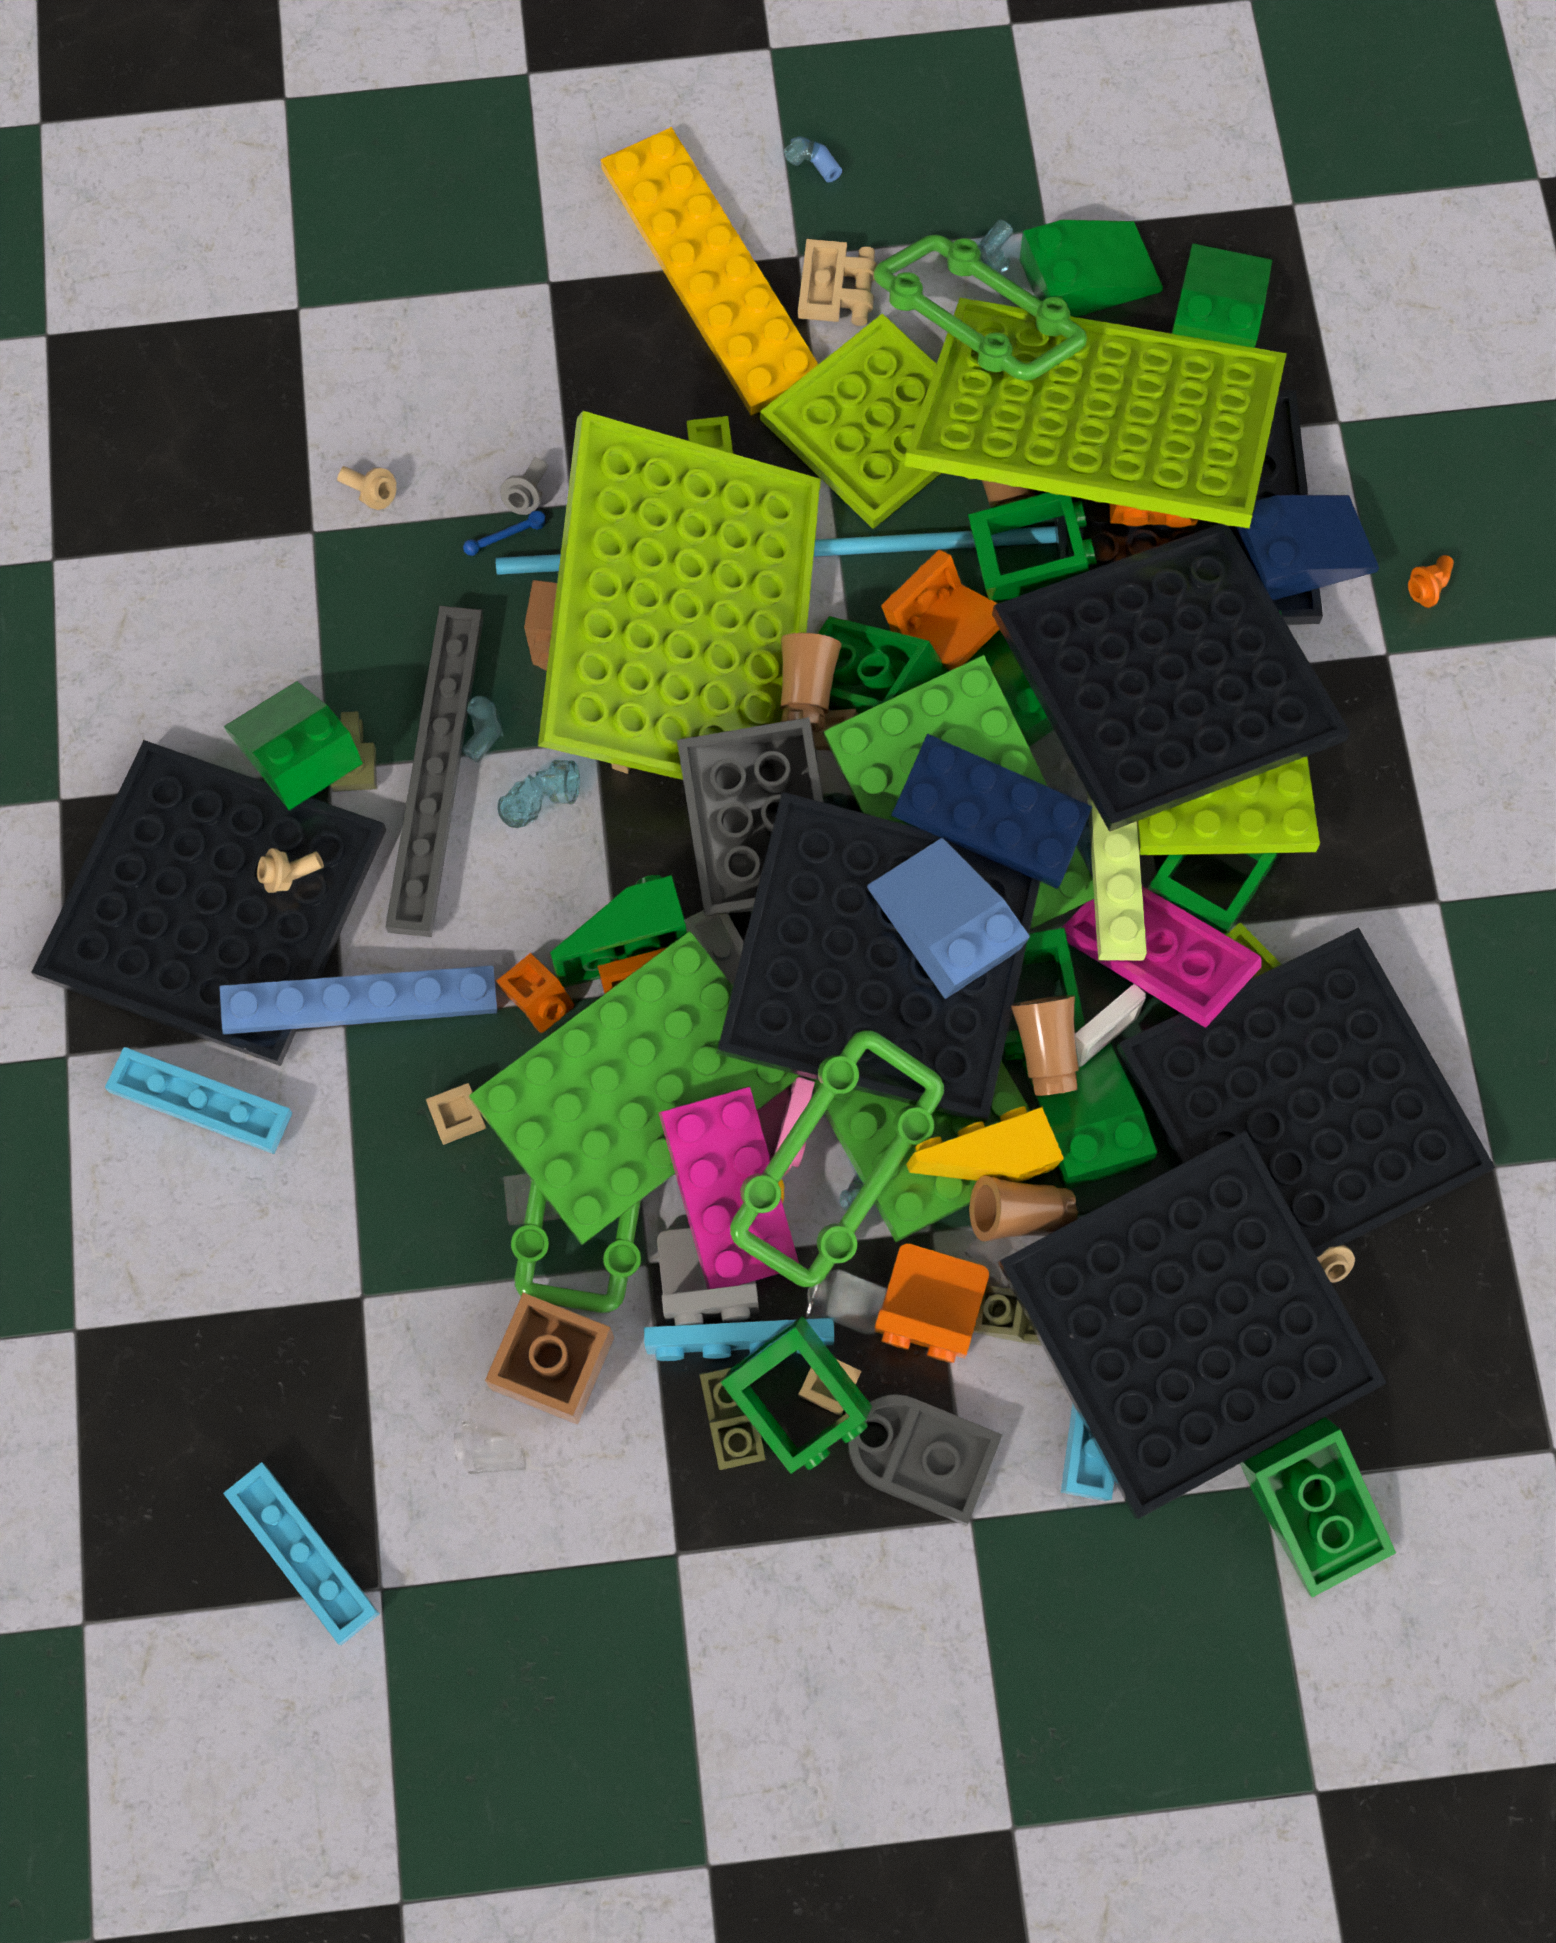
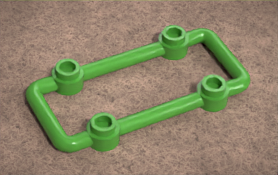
[873,235,1087,381]
[730,1030,944,1287]
[511,1180,641,1313]

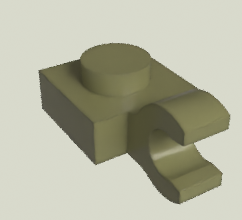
[330,711,377,792]

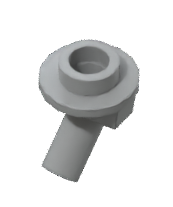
[500,457,549,515]

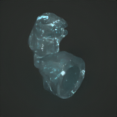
[497,760,580,828]

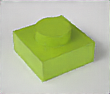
[687,416,733,454]

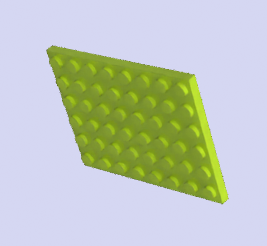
[905,297,1287,529]
[538,411,821,780]

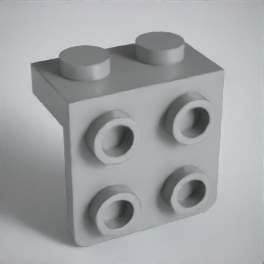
[657,1228,759,1326]

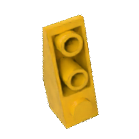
[906,1106,1064,1182]

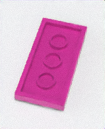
[1062,886,1262,1028]
[658,1087,799,1290]

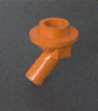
[1408,555,1454,608]

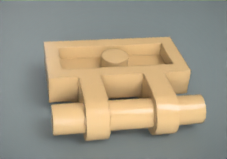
[798,239,877,326]

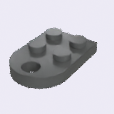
[848,1395,1003,1526]

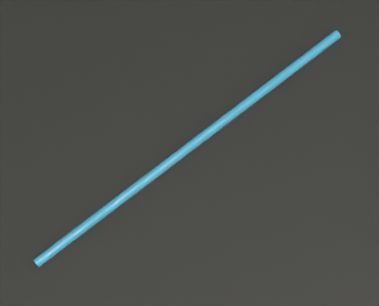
[496,526,1056,575]

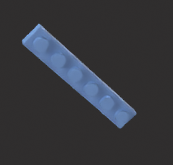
[220,966,497,1034]

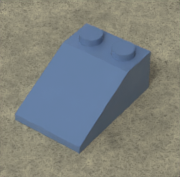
[867,838,1030,999]

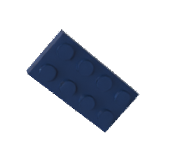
[891,734,1092,889]

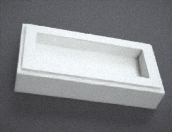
[1075,984,1146,1067]

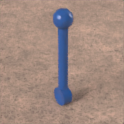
[463,511,546,556]

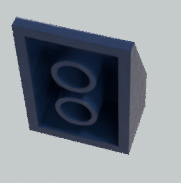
[1229,495,1379,600]

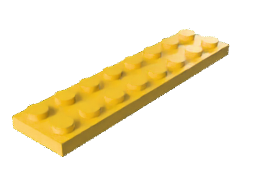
[600,127,818,416]

